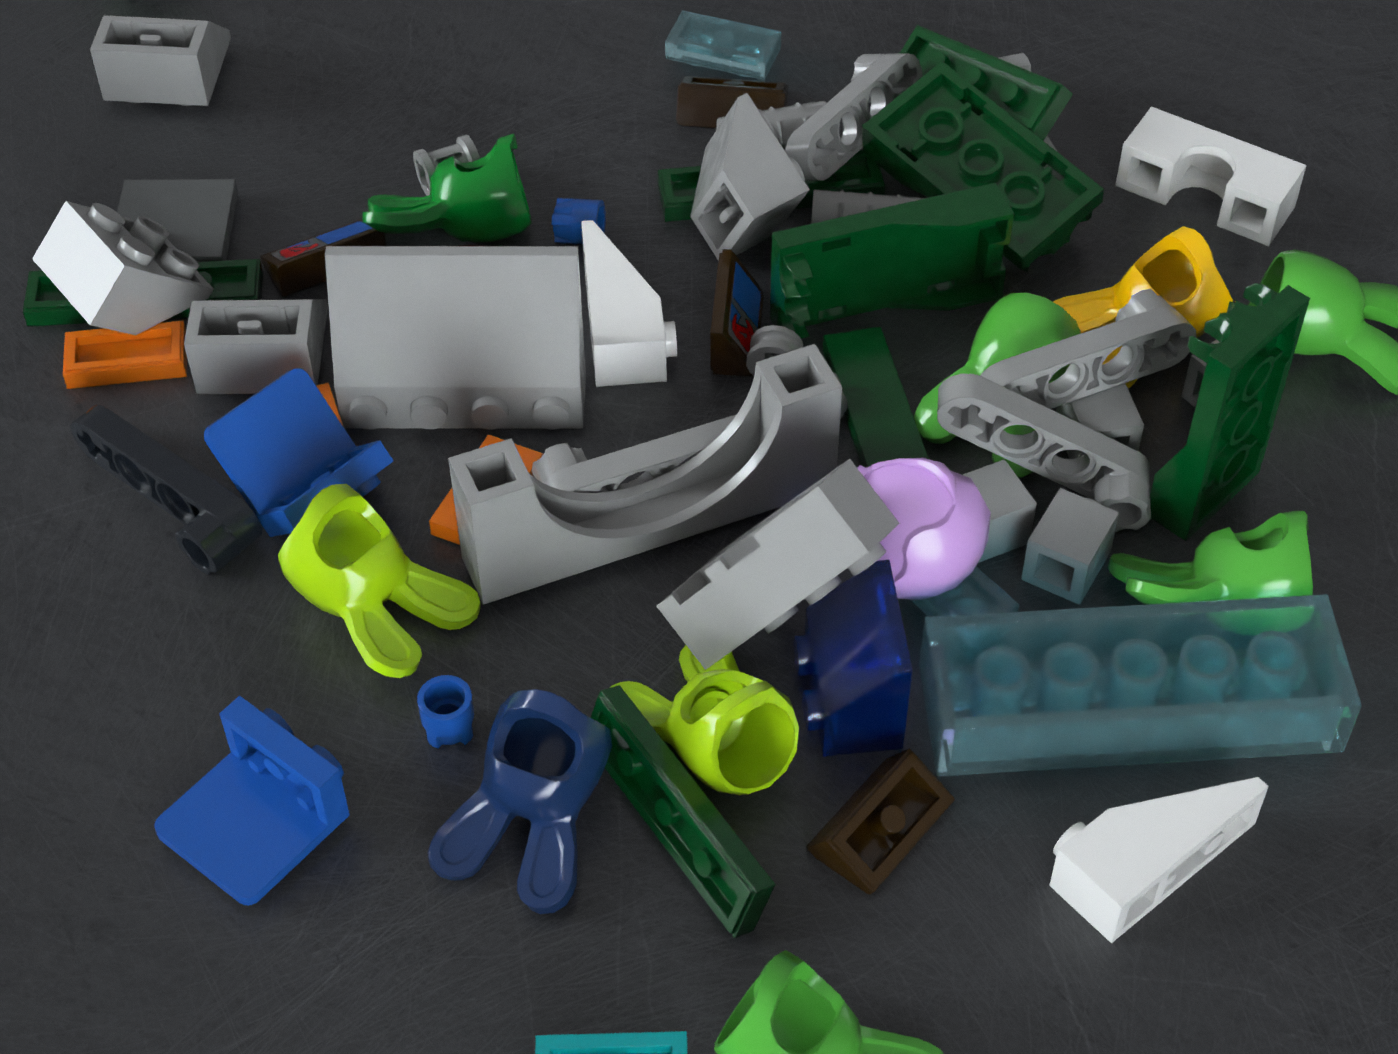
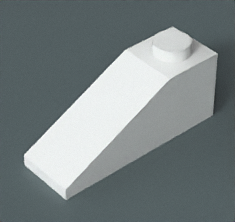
[581,220,677,387]
[1049,777,1269,943]

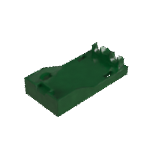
[862,61,1104,273]
[770,183,1014,339]
[1149,283,1310,541]

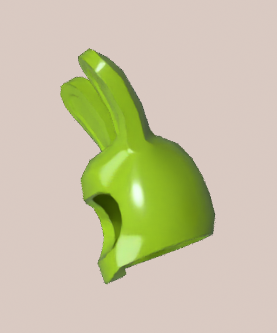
[278,484,481,678]
[610,645,799,795]

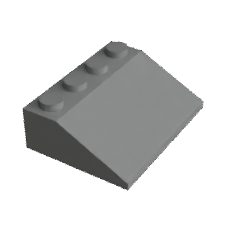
[325,246,586,430]

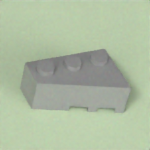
[656,459,899,670]

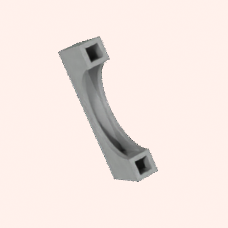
[448,344,842,605]

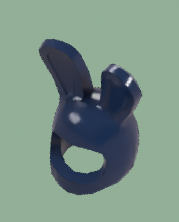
[427,689,612,914]

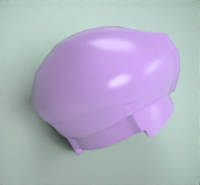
[856,458,991,600]

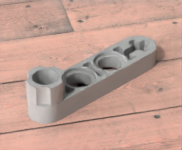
[785,53,922,181]
[980,289,1196,409]
[937,374,1151,532]
[531,414,737,493]

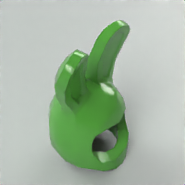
[1248,249,1398,395]
[914,292,1081,479]
[1107,510,1313,629]
[714,950,943,1054]

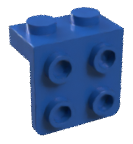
[204,368,394,537]
[154,696,350,905]

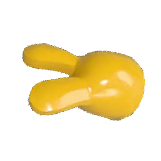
[1053,226,1233,388]

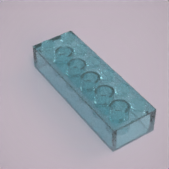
[919,594,1362,776]

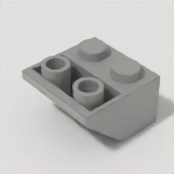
[90,15,231,106]
[690,93,810,261]
[33,201,214,335]
[184,299,328,394]

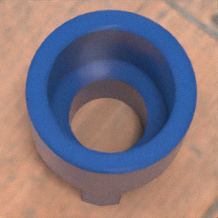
[552,198,606,244]
[417,675,474,749]

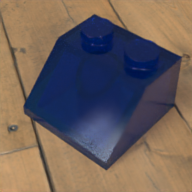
[794,560,913,756]

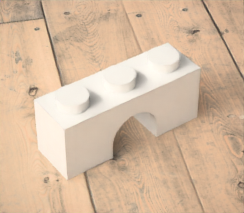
[1115,106,1306,246]

